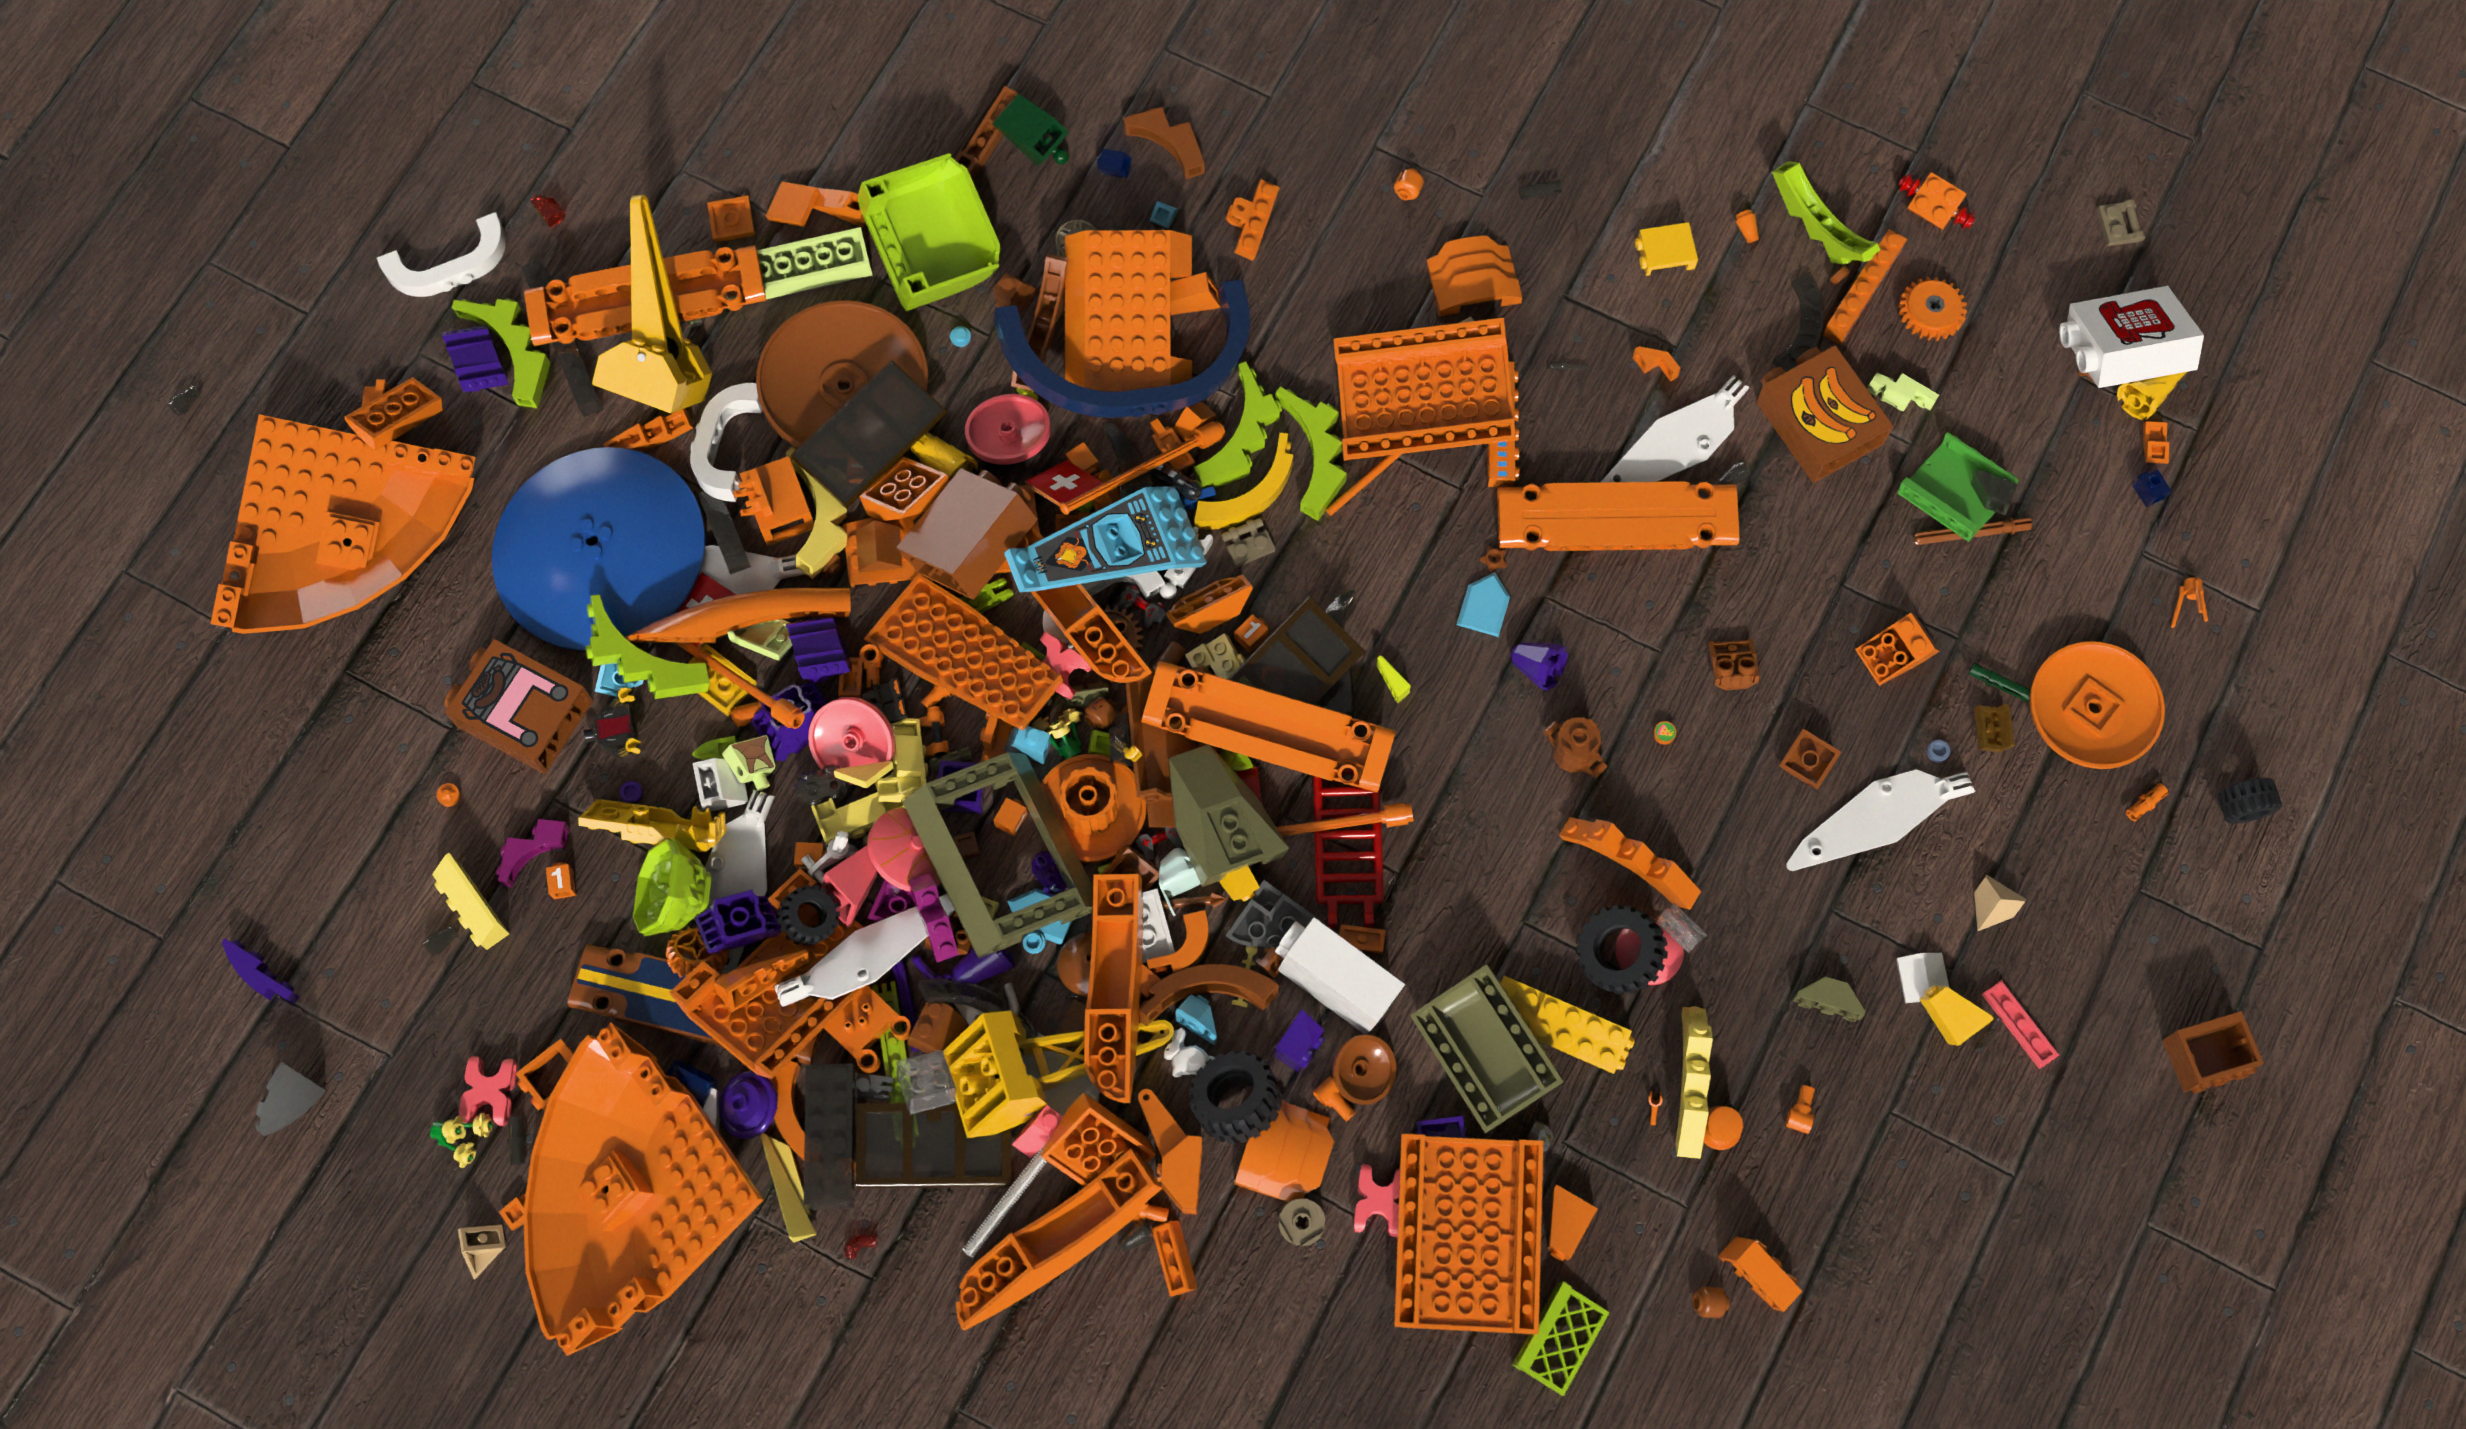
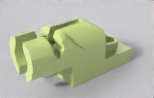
[1867,372,1939,411]

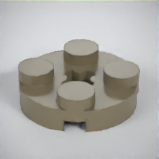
[1278,1198,1325,1246]

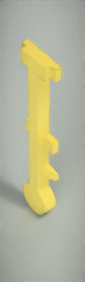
[1232,946,1258,1008]

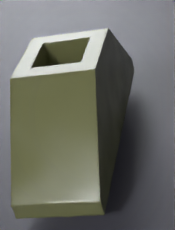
[1793,977,1865,1022]

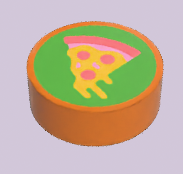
[1653,721,1676,745]

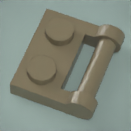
[2097,200,2145,246]

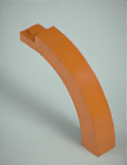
[770,1061,856,1177]

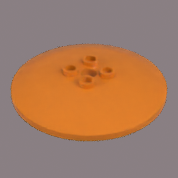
[2030,641,2165,769]

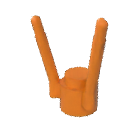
[2171,577,2208,628]

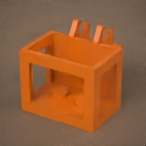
[733,456,814,546]

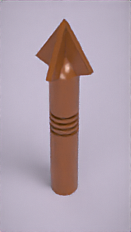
[1161,892,1228,909]

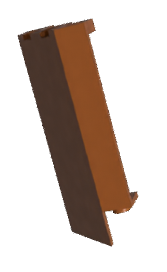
[1126,666,1221,827]

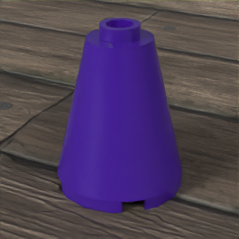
[950,947,1016,988]

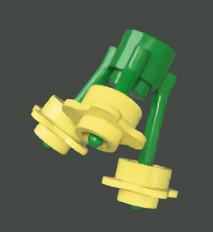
[1031,708,1083,759]
[430,1113,493,1168]

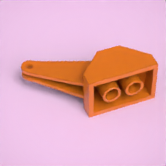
[1138,1089,1203,1215]

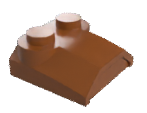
[1779,729,1842,790]
[1102,845,1159,893]

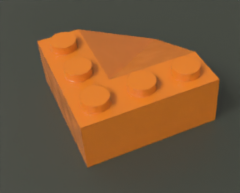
[859,456,950,521]

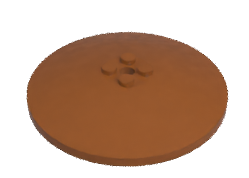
[756,301,928,459]

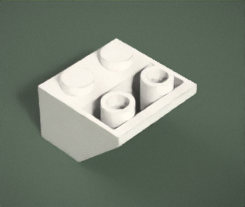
[693,758,749,812]

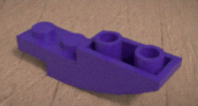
[222,938,299,1004]

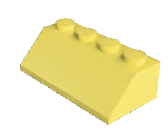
[432,853,509,950]

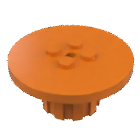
[1041,754,1147,863]

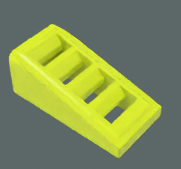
[1376,655,1411,703]

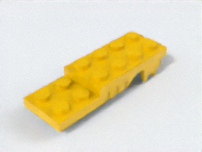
[578,799,727,852]
[1501,976,1635,1074]

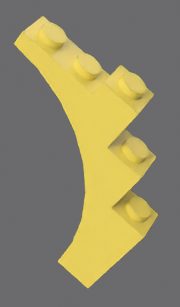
[786,447,847,579]
[1675,1006,1713,1158]

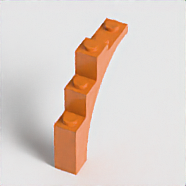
[1559,817,1701,910]

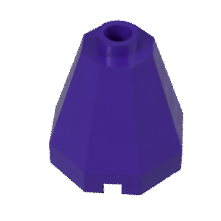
[1511,642,1568,691]

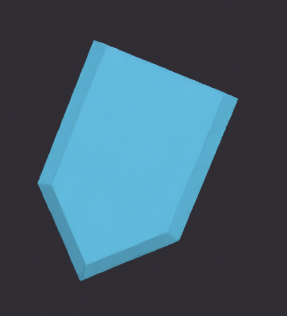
[1457,572,1510,637]
[1007,888,1072,945]

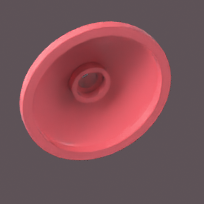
[1615,918,1684,985]

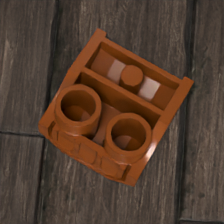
[1708,638,1760,690]

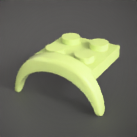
[727,619,792,661]

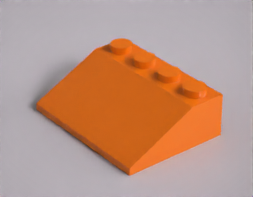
[1041,1092,1156,1187]

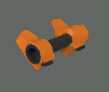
[919,706,951,758]

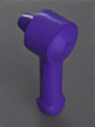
[911,954,951,994]

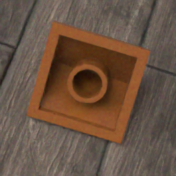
[856,520,902,573]

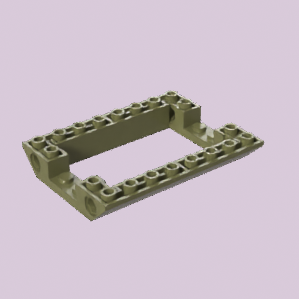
[903,752,1093,959]

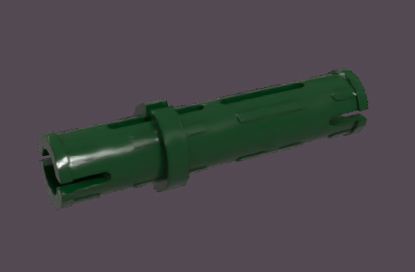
[1968,662,2031,703]

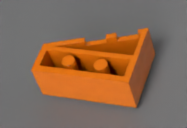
[1718,1236,1802,1312]

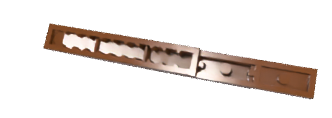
[955,86,1022,181]

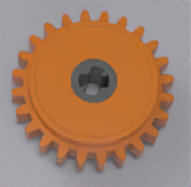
[1898,277,1967,341]

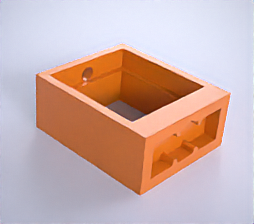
[515,1039,574,1111]

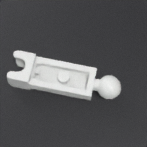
[1160,527,1213,599]

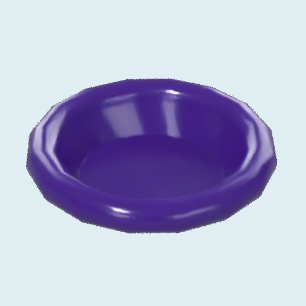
[719,1071,778,1139]

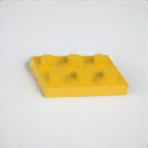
[688,643,757,716]

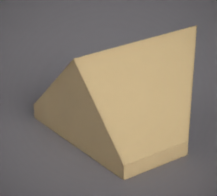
[1974,875,2026,931]
[458,1225,506,1280]

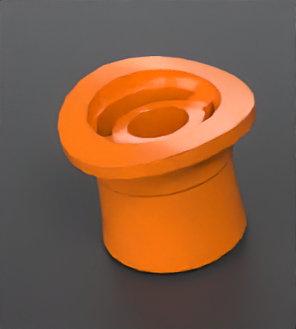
[1703,1106,1743,1150]

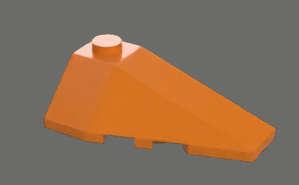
[714,949,809,1013]

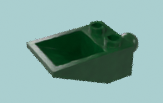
[992,93,1069,167]

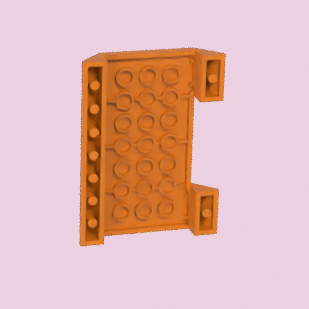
[1065,230,1192,392]
[670,869,865,1079]

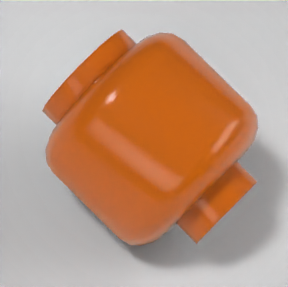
[1394,169,1424,200]

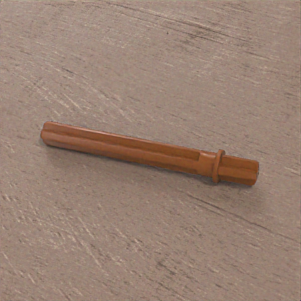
[1914,517,2032,545]

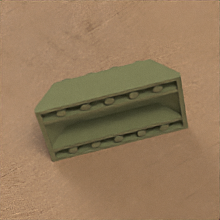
[1410,964,1564,1133]

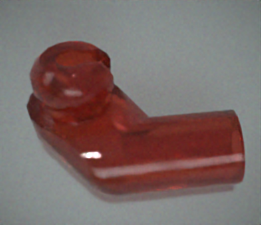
[844,1235,877,1259]

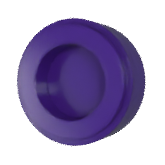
[620,781,644,804]

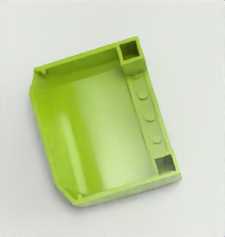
[857,153,1000,311]

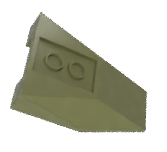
[1168,744,1289,887]

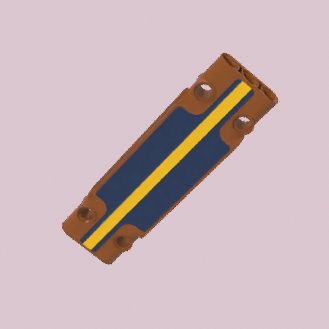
[568,944,823,1065]

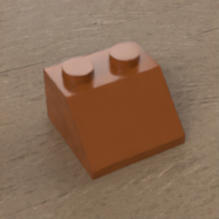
[908,996,968,1061]

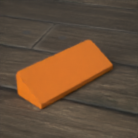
[1151,1221,1198,1297]

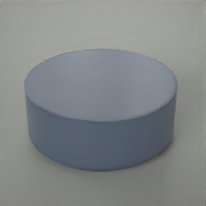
[1926,739,1950,763]

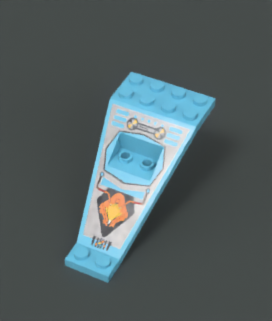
[1004,486,1207,592]

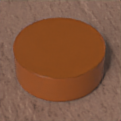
[1830,266,1850,286]

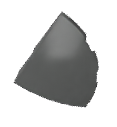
[1225,879,1320,948]
[255,1062,326,1136]

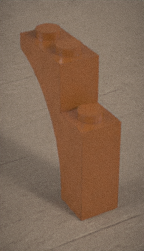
[1123,107,1205,179]

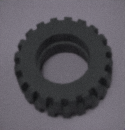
[1575,904,1668,995]
[1189,1051,1282,1144]

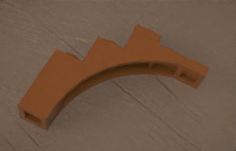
[1011,254,1068,391]

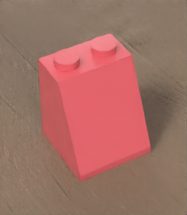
[820,846,878,928]

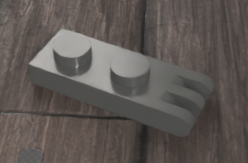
[831,1070,894,1101]

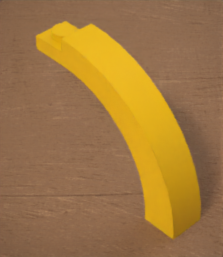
[1195,433,1293,530]

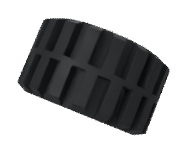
[2217,778,2283,823]
[777,885,840,946]

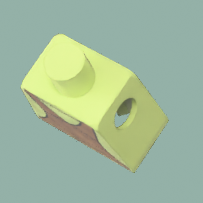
[722,735,775,791]

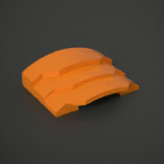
[1427,236,1522,317]
[1235,1100,1334,1202]

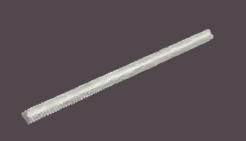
[963,1082,1101,1258]

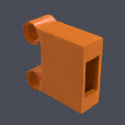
[824,985,913,1074]

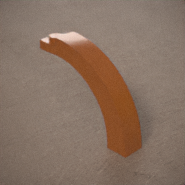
[1139,964,1279,1027]

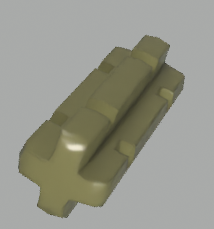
[929,747,972,771]

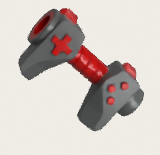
[1117,585,1167,628]
[1135,827,1183,861]

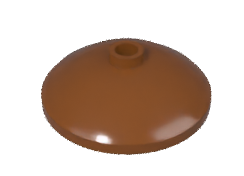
[1057,932,1092,997]
[1333,1035,1396,1105]

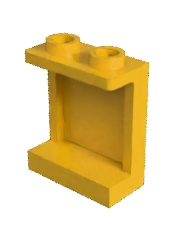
[1635,222,1698,276]

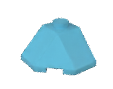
[595,663,644,697]
[1176,994,1217,1046]

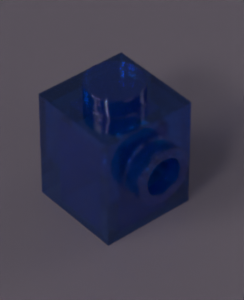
[1097,149,1132,178]
[2133,470,2171,508]

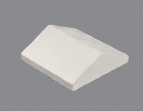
[1896,953,1949,1003]

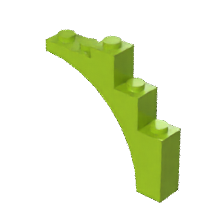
[1772,161,1881,265]
[452,299,550,408]
[1194,362,1282,489]
[1275,387,1347,521]
[586,595,710,699]

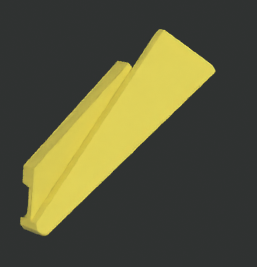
[760,1133,816,1242]

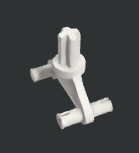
[801,831,858,885]

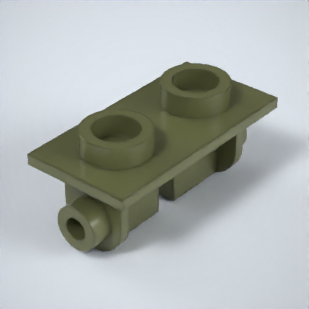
[1065,681,1110,709]

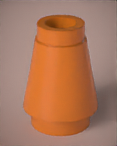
[1735,210,1759,243]
[730,701,762,727]

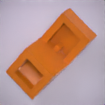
[1632,346,1681,381]

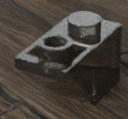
[1971,469,2018,516]

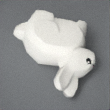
[1164,1028,1215,1077]

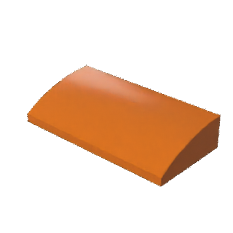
[345,377,443,451]

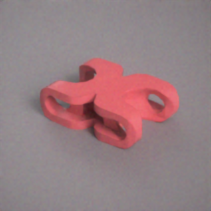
[1040,632,1091,700]
[459,1056,518,1126]
[1353,1164,1400,1237]

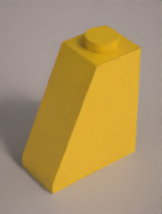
[1219,866,1260,902]
[1919,985,1994,1046]

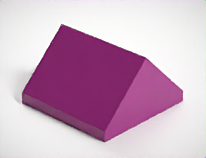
[868,880,916,922]

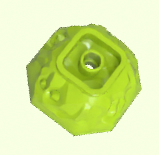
[633,838,711,936]

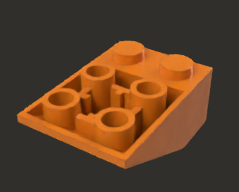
[1855,613,1940,686]

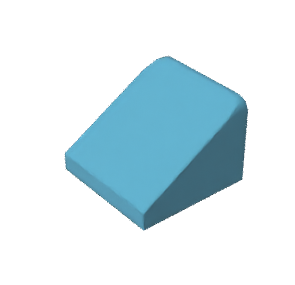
[1150,201,1179,229]

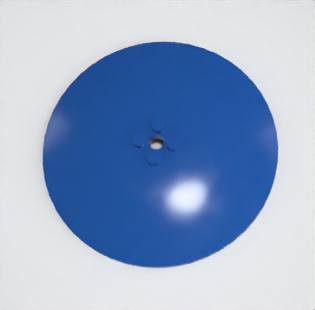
[492,447,706,651]

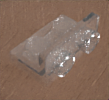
[1656,903,1707,953]

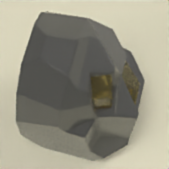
[1526,1120,1553,1152]

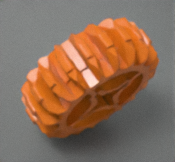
[666,925,729,978]

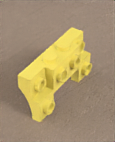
[1185,633,1255,687]
[877,718,928,802]
[811,772,905,845]

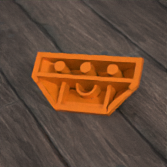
[1166,575,1253,634]

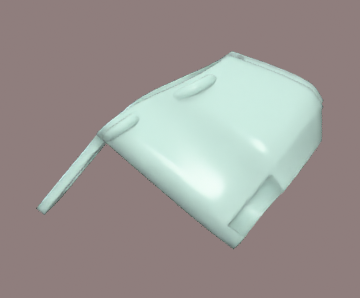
[1159,848,1201,916]

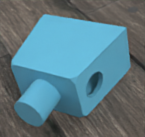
[1004,726,1051,765]

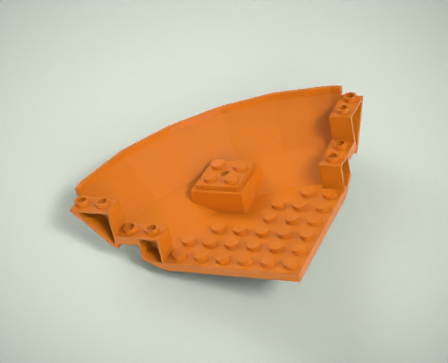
[210,414,475,634]
[523,1022,764,1356]

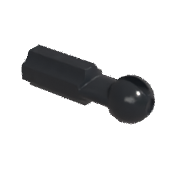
[1149,463,1202,501]

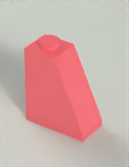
[1012,1105,1063,1158]

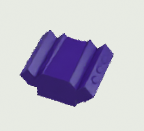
[442,325,509,393]
[786,616,852,684]
[751,683,827,761]
[694,889,782,954]

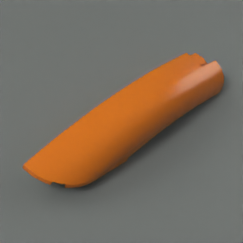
[1006,525,1152,683]
[625,588,851,643]
[1084,874,1144,1103]
[956,1149,1162,1331]

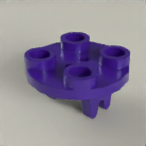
[1031,851,1067,893]

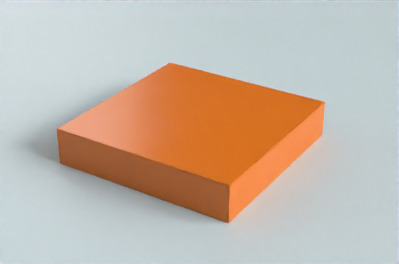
[766,182,820,227]
[707,196,755,243]

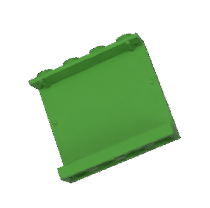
[1898,432,2019,542]

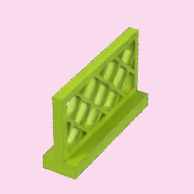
[1512,1282,1610,1396]

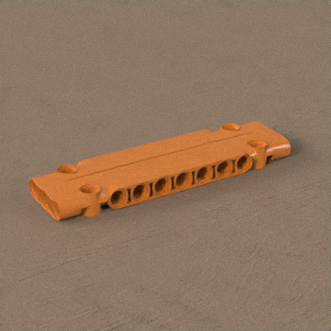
[524,245,766,346]
[1497,481,1739,551]
[1141,660,1396,793]

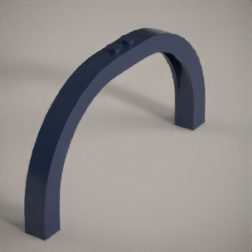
[994,280,1250,418]

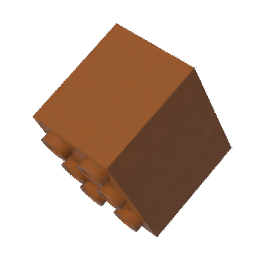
[2162,1011,2264,1094]

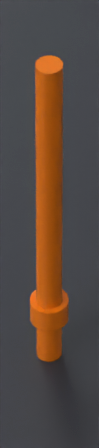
[1326,454,1402,516]

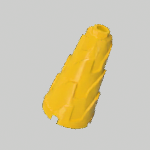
[2117,371,2188,420]
[903,425,978,481]

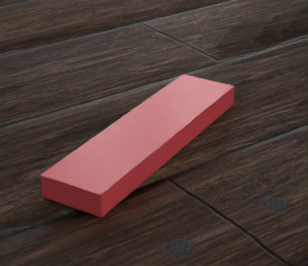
[1982,980,2059,1069]

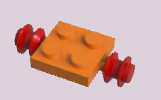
[1898,172,1976,230]

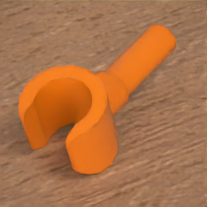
[1649,1091,1663,1125]

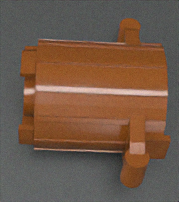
[1543,717,1607,778]

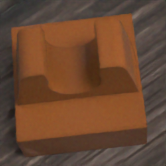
[1256,947,1284,979]

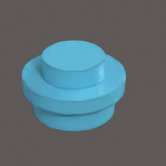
[950,326,971,347]
[1023,931,1046,954]

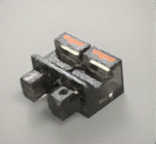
[862,678,908,724]

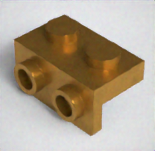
[1974,704,2015,753]

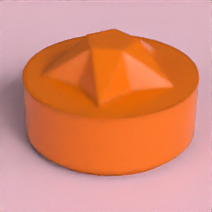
[436,783,461,807]

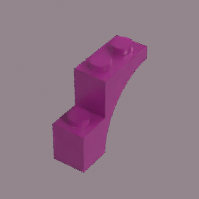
[497,819,570,888]
[908,874,959,962]

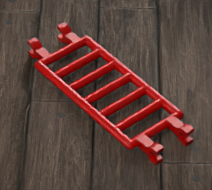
[1313,768,1384,929]

